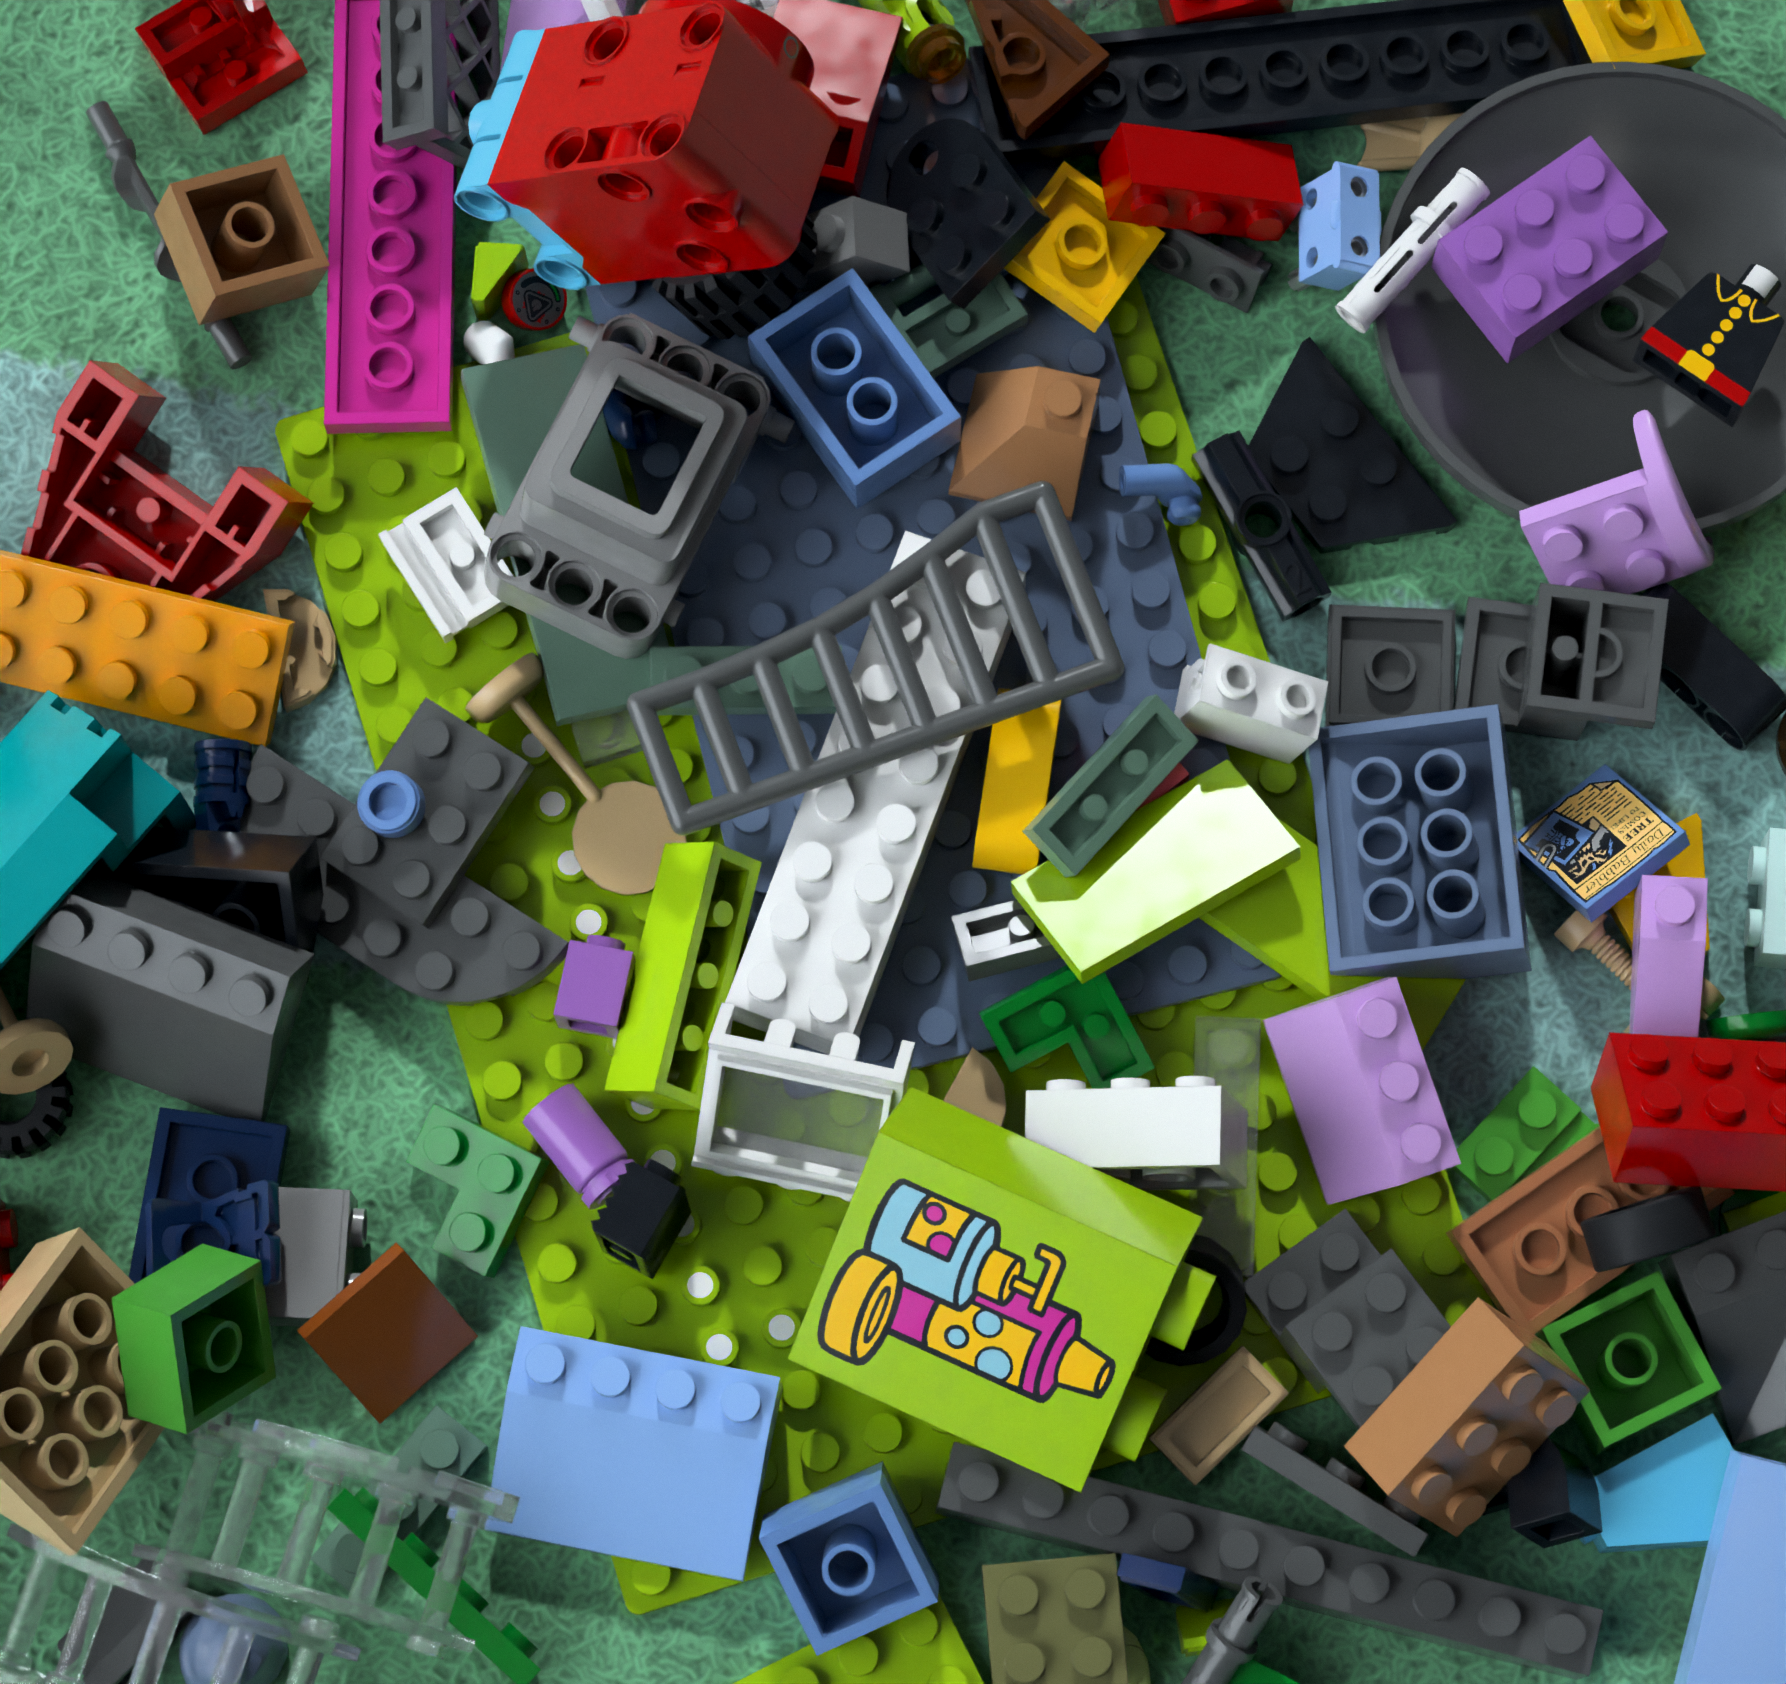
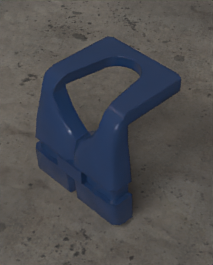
[145,1179,282,1287]

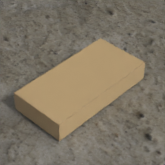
[1148,1346,1289,1486]

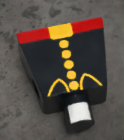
[1632,264,1785,428]

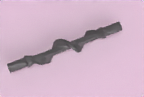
[86,101,253,370]

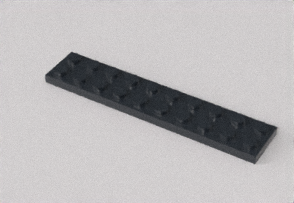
[967,0,1592,164]

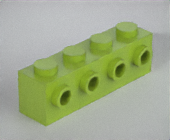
[604,842,762,1110]

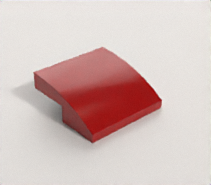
[135,0,308,135]

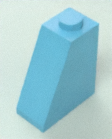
[1580,1413,1734,1553]

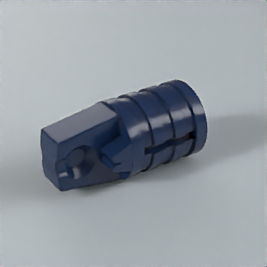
[193,739,252,832]

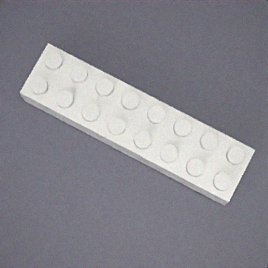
[725,530,1026,1055]

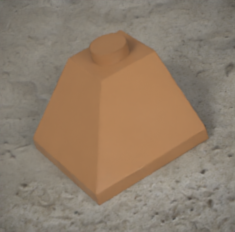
[948,366,1101,521]

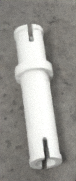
[1335,167,1490,334]

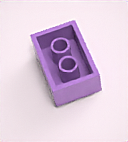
[1431,135,1668,364]

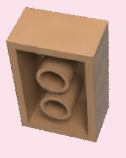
[1344,1297,1590,1537]

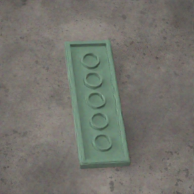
[460,344,669,726]

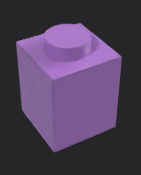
[553,935,636,1039]

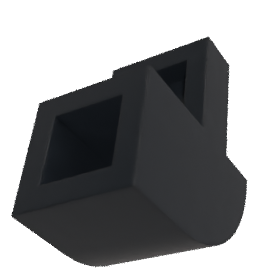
[1481,1438,1603,1549]

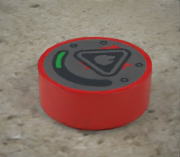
[501,268,567,331]

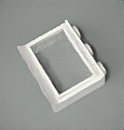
[691,1002,915,1202]

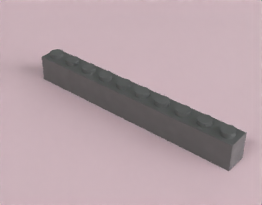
[935,1442,1604,1680]

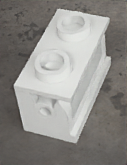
[1174,643,1328,764]

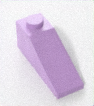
[1629,874,1708,1037]

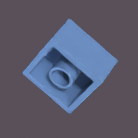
[759,1461,940,1656]

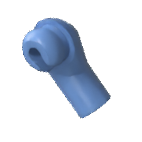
[1119,463,1202,526]

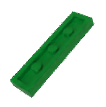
[325,1487,541,1684]

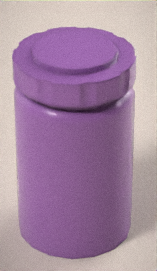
[522,1083,635,1210]

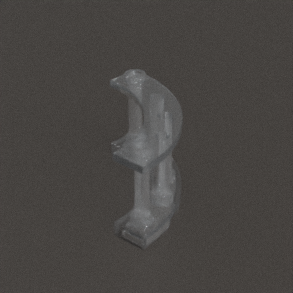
[131,1411,520,1660]
[0,1523,361,1684]

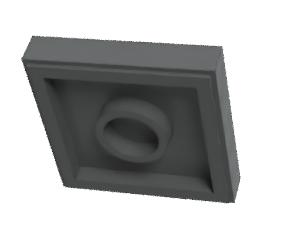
[1324,604,1456,727]

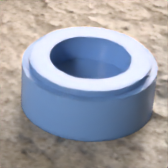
[357,770,426,838]

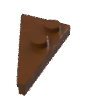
[965,0,1110,140]

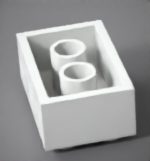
[1025,1076,1248,1191]

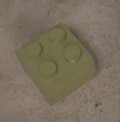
[982,1553,1128,1684]

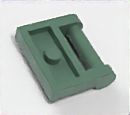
[868,263,1028,379]

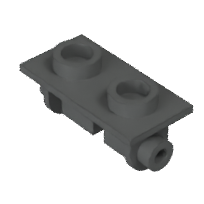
[1146,226,1273,313]

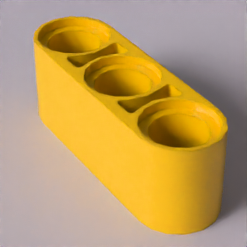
[972,688,1062,875]

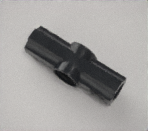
[1191,430,1332,621]

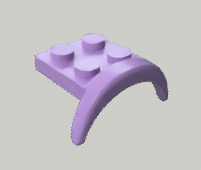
[1519,410,1714,594]

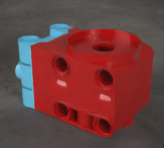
[454,0,839,290]

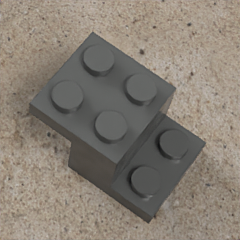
[1454,583,1669,741]
[1243,1209,1451,1430]

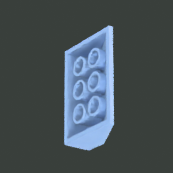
[484,1326,783,1582]

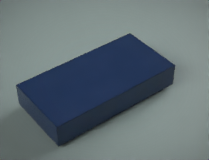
[1117,1553,1218,1612]

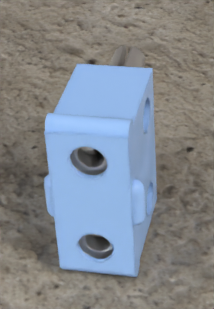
[1288,161,1382,292]

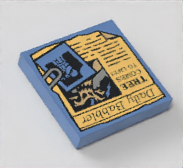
[1517,764,1690,923]

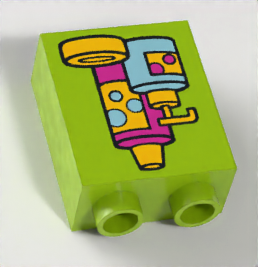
[788,1087,1216,1493]

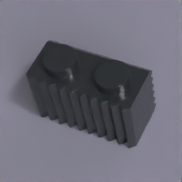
[591,1159,692,1279]

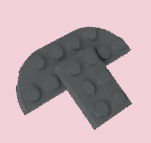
[240,697,569,1006]

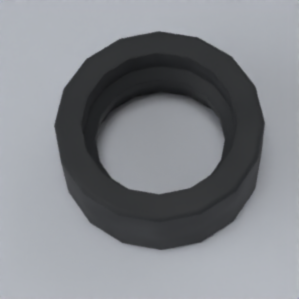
[1580,1186,1716,1272]
[1145,1234,1247,1366]

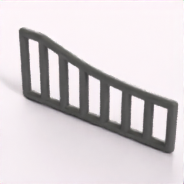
[626,481,1125,836]

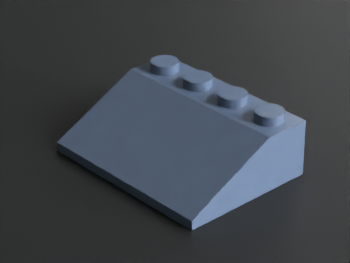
[1309,704,1532,979]

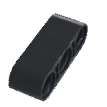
[1640,583,1786,751]

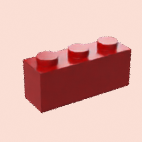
[1098,122,1304,242]

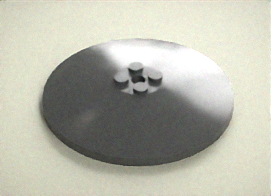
[1373,62,1786,535]

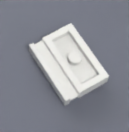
[378,487,513,644]

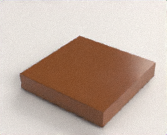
[297,1242,478,1424]

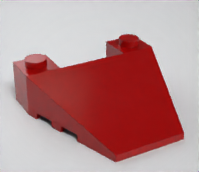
[21,360,314,602]

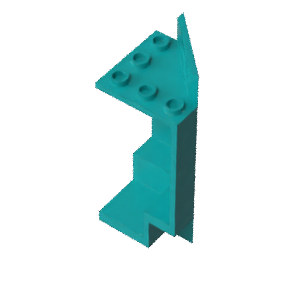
[0,690,196,970]

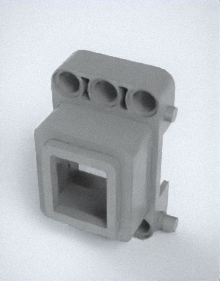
[484,312,796,659]

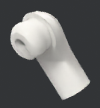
[463,321,515,365]

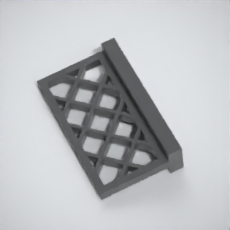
[380,0,500,170]

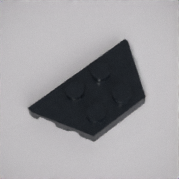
[1248,337,1457,554]

